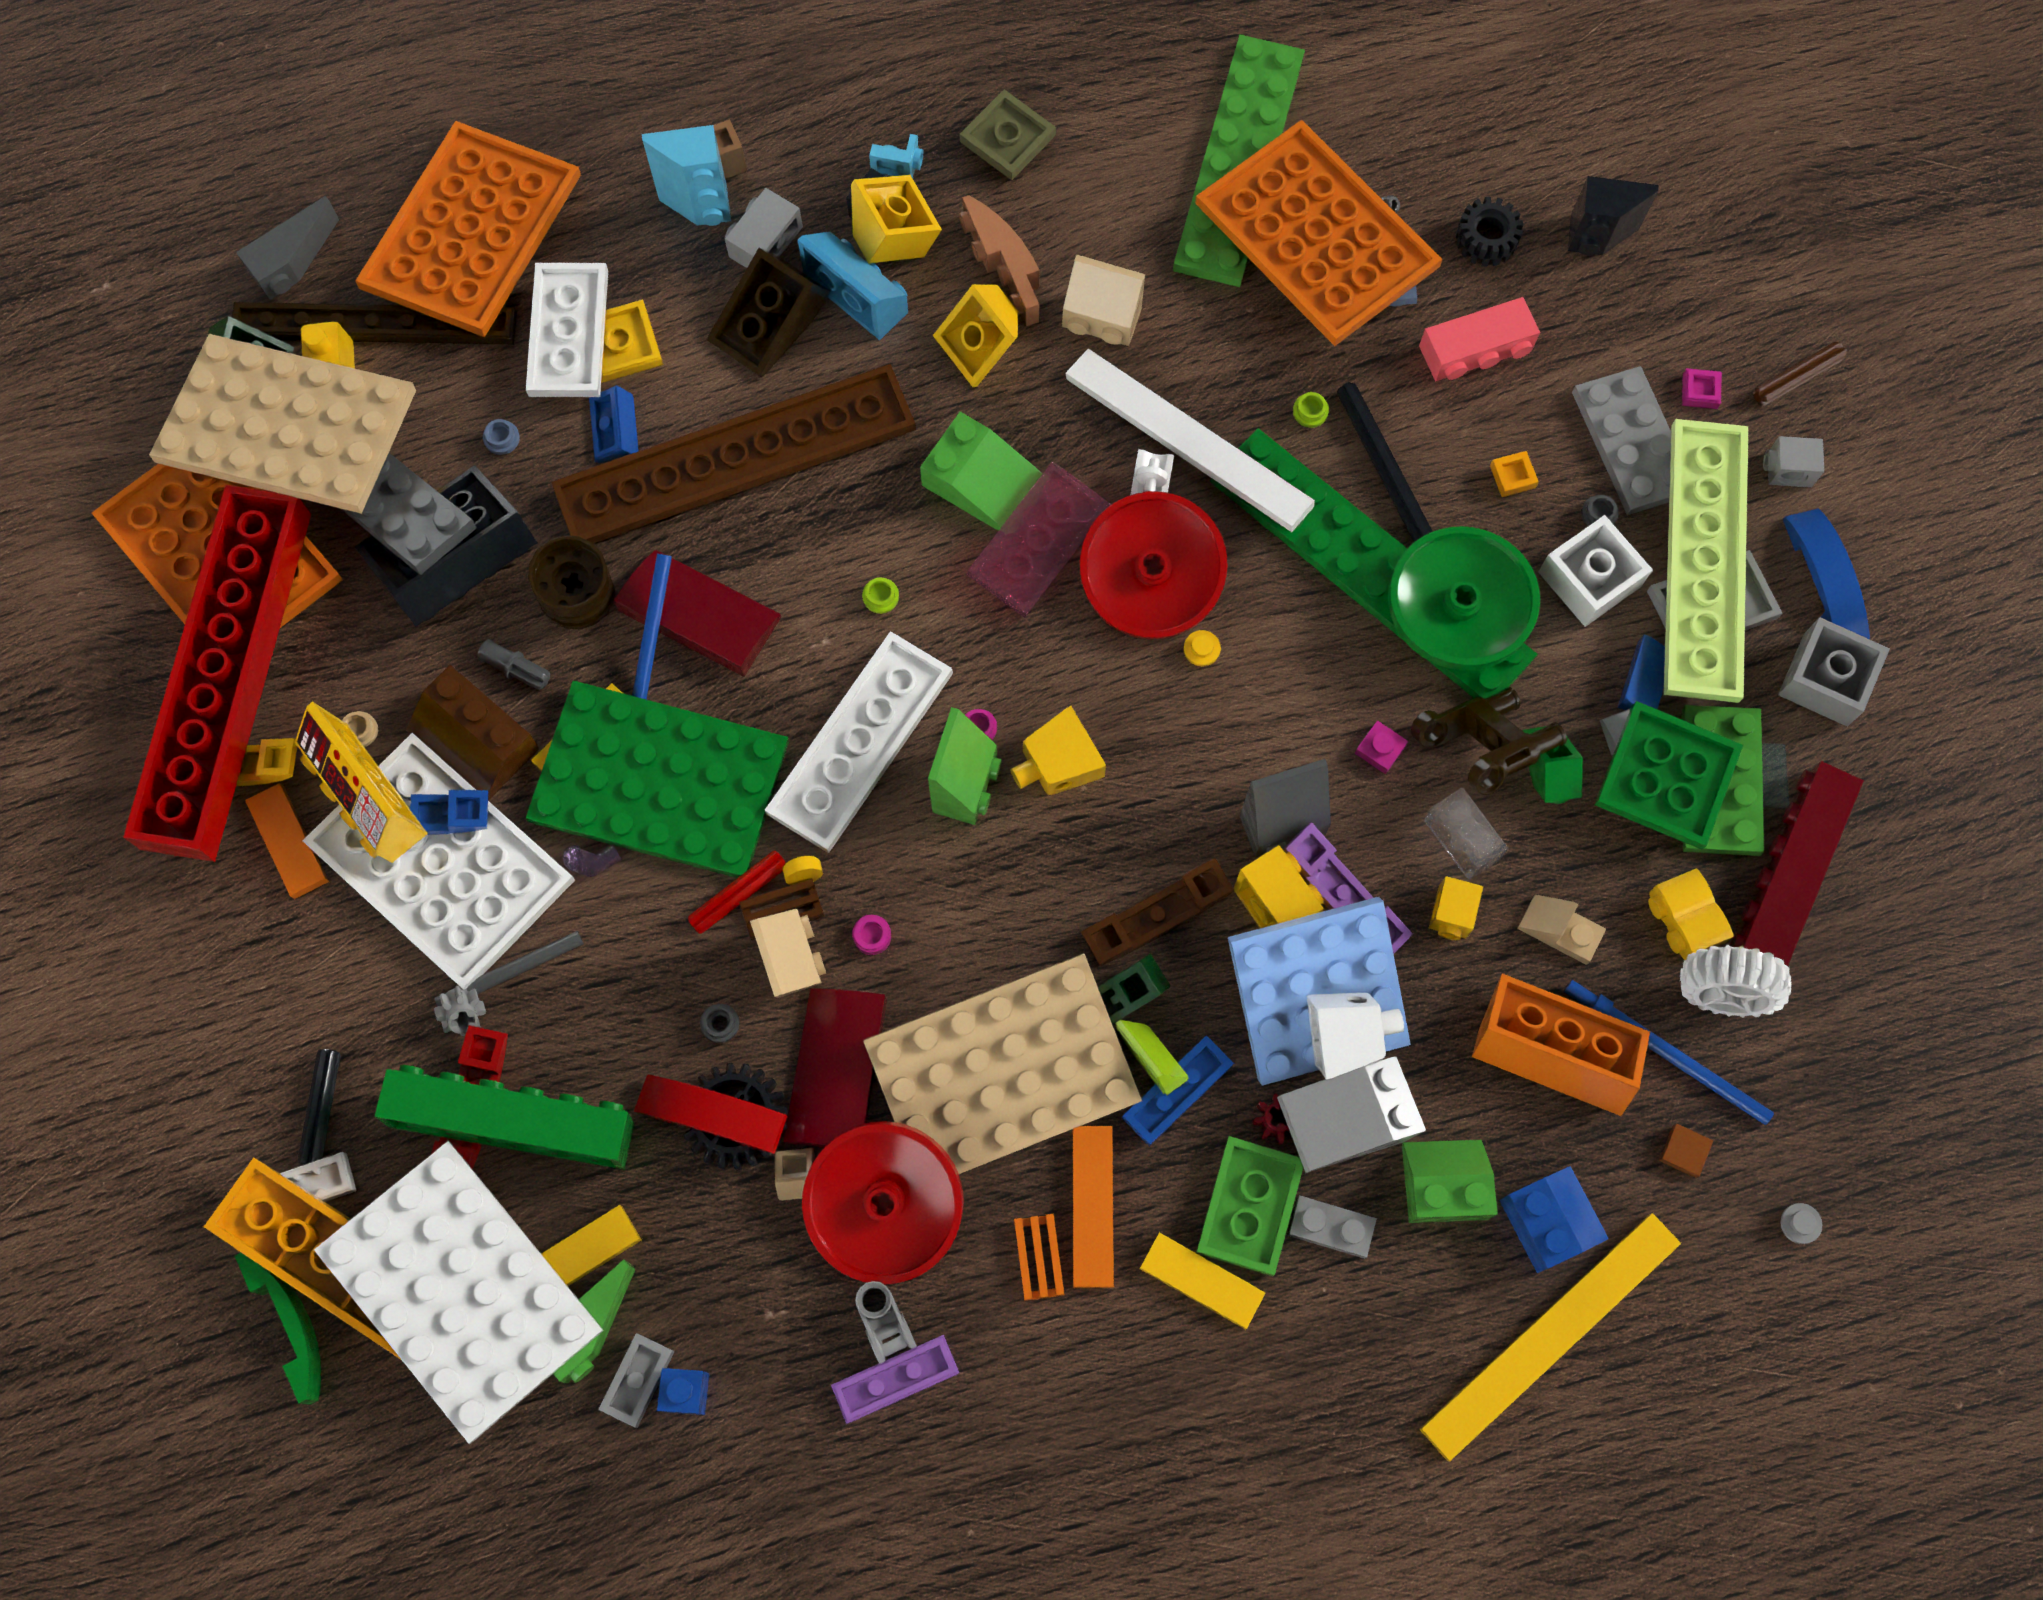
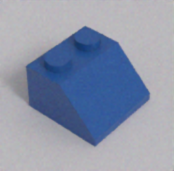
[1499,1166,1609,1273]

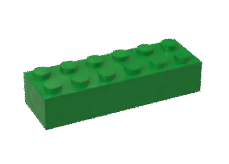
[374,1065,635,1170]

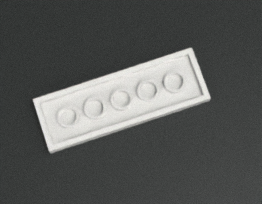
[765,631,953,853]

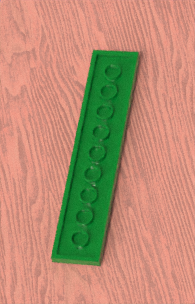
[1210,428,1538,699]

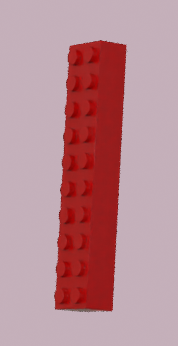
[123,485,311,862]

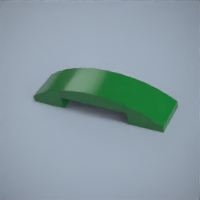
[235,1253,321,1405]

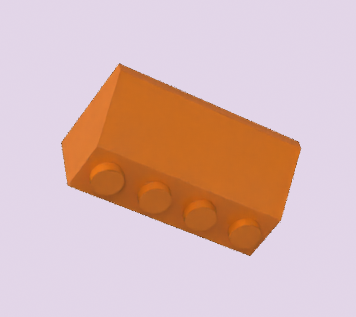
[1472,973,1650,1116]

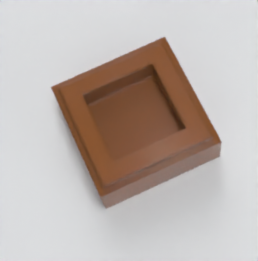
[1659,1123,1713,1178]

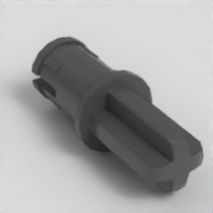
[477,639,551,690]

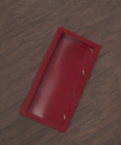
[614,550,782,677]
[784,988,887,1148]

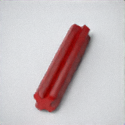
[687,851,786,934]

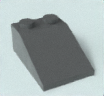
[1240,759,1331,857]

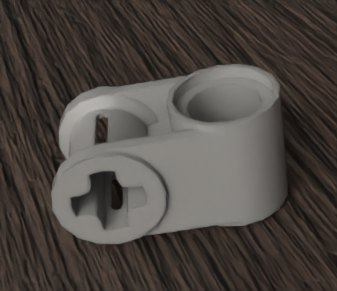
[855,1281,917,1364]

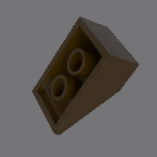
[706,248,830,377]

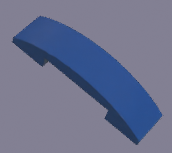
[1783,508,1870,639]

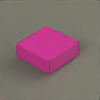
[1682,368,1722,409]

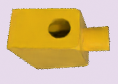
[301,322,355,369]
[1010,706,1106,795]

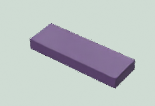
[831,1335,960,1424]

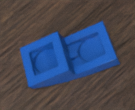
[410,790,489,835]

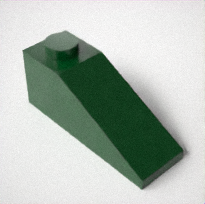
[1097,953,1171,1024]

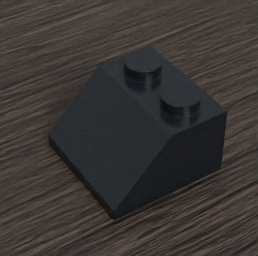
[1568,176,1659,256]

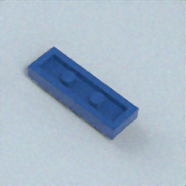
[1122,1035,1234,1147]

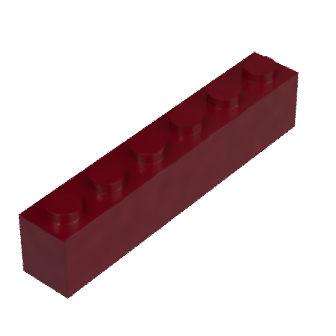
[1729,761,1864,966]

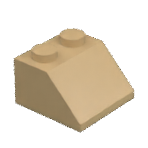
[1062,255,1145,346]
[750,909,826,998]

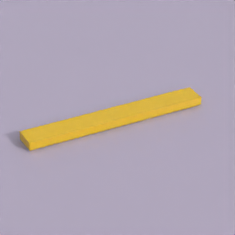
[1420,1213,1681,1461]

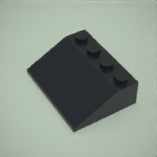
[355,465,538,627]

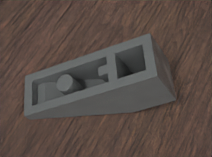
[236,196,339,300]

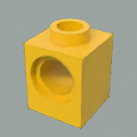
[1429,876,1483,940]

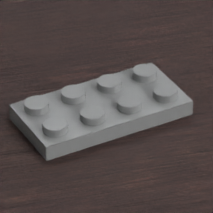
[1572,366,1671,515]

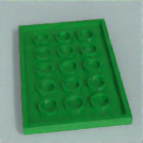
[526,680,789,878]

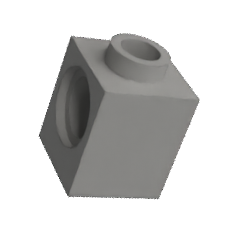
[1763,436,1824,487]

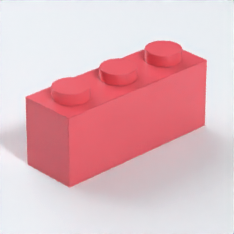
[1419,297,1540,382]

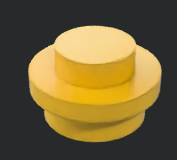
[1184,630,1221,667]

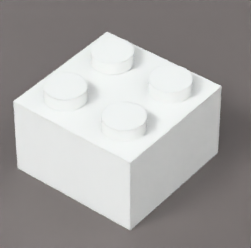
[1538,515,1653,627]

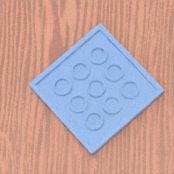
[1228,897,1411,1086]

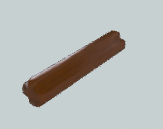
[1752,342,1847,406]

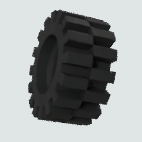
[1455,197,1523,267]

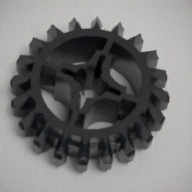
[682,1063,788,1171]

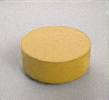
[783,856,823,885]

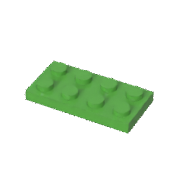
[1682,705,1764,856]

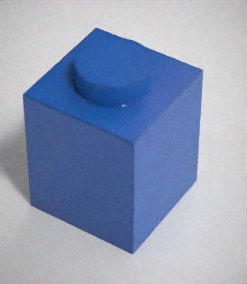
[657,1368,709,1415]

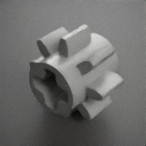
[434,985,486,1036]

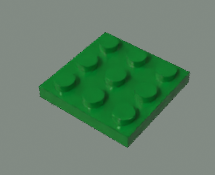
[1594,701,1743,850]

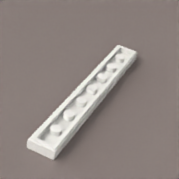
[1066,349,1315,532]

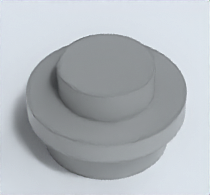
[1780,1203,1822,1244]

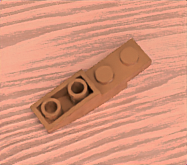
[959,195,1040,326]

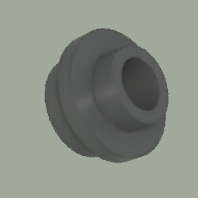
[700,1004,740,1043]

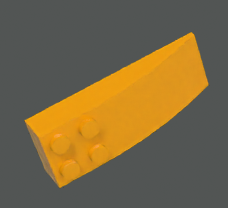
[204,1157,401,1360]

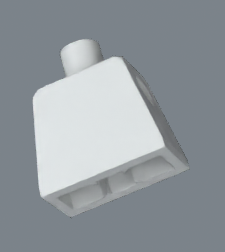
[1307,993,1404,1079]

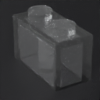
[1424,787,1509,881]

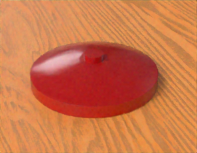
[1080,491,1228,640]
[802,1121,964,1284]

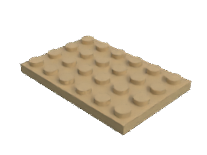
[149,334,416,514]
[863,953,1142,1174]

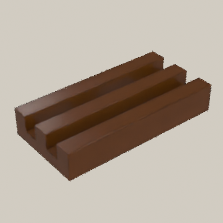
[739,879,825,940]

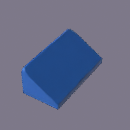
[589,385,639,463]
[1618,634,1665,710]

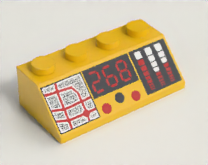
[295,701,428,863]

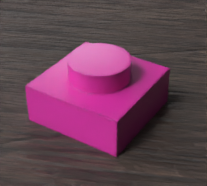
[1355,720,1409,775]

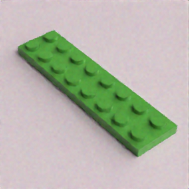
[1173,35,1305,287]

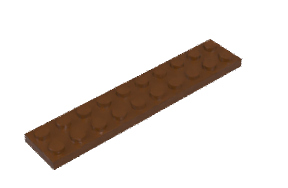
[551,364,916,544]

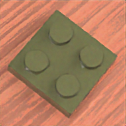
[960,89,1056,180]

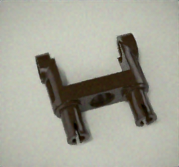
[1411,687,1567,795]

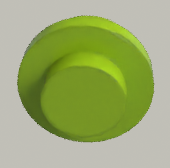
[1293,392,1329,428]
[862,577,899,614]

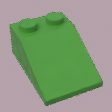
[920,412,1051,539]
[928,707,1002,825]

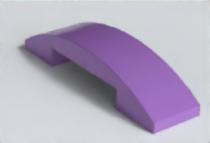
[1283,822,1413,954]

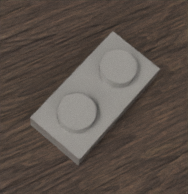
[1288,1195,1377,1259]
[598,1333,675,1428]

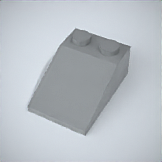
[1277,1056,1426,1173]

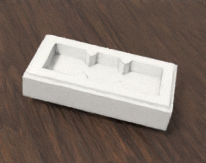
[280,1152,356,1202]

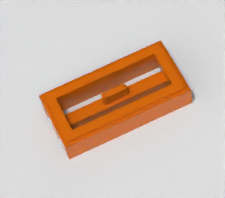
[1014,1214,1065,1301]

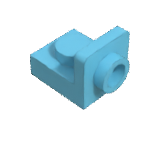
[869,134,923,178]

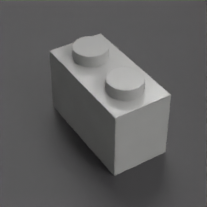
[725,188,803,268]

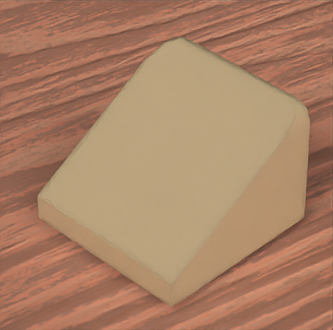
[775,1147,815,1201]

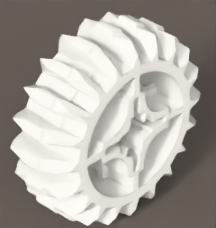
[1680,944,1791,1018]

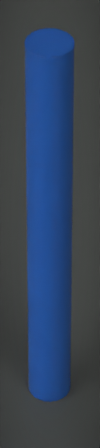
[632,553,672,700]

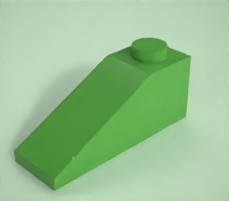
[553,1260,635,1383]

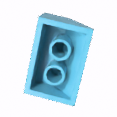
[642,125,731,226]

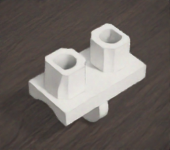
[1130,449,1174,495]

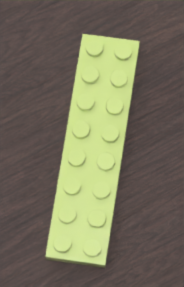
[1664,419,1748,703]

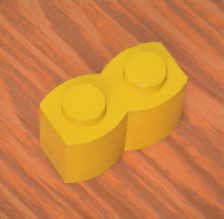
[1648,868,1734,960]

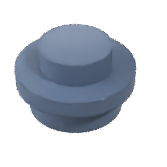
[483,419,520,455]

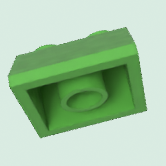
[1402,1140,1498,1223]

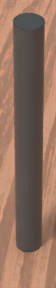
[434,931,584,1006]

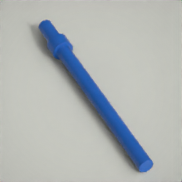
[1563,979,1774,1125]

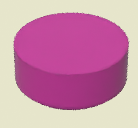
[852,915,891,955]

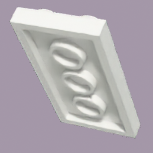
[526,263,608,397]

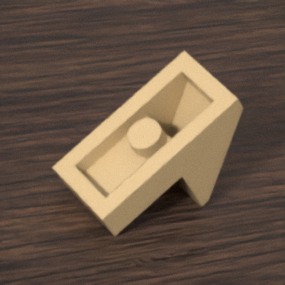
[1517,895,1606,965]

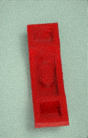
[431,1025,508,1170]
[634,1074,788,1154]

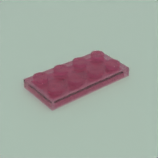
[966,461,1111,618]

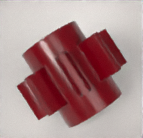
[1252,1093,1291,1145]

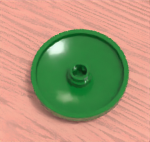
[1388,526,1540,671]

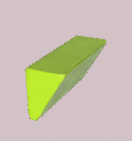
[1115,1020,1189,1095]

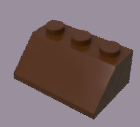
[406,665,540,801]

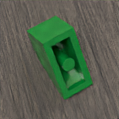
[1522,726,1583,804]

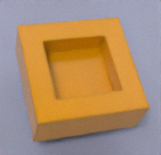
[1490,451,1539,497]

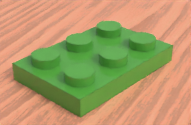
[1196,1136,1303,1277]

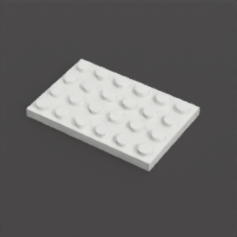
[302,733,575,990]
[314,1141,604,1444]

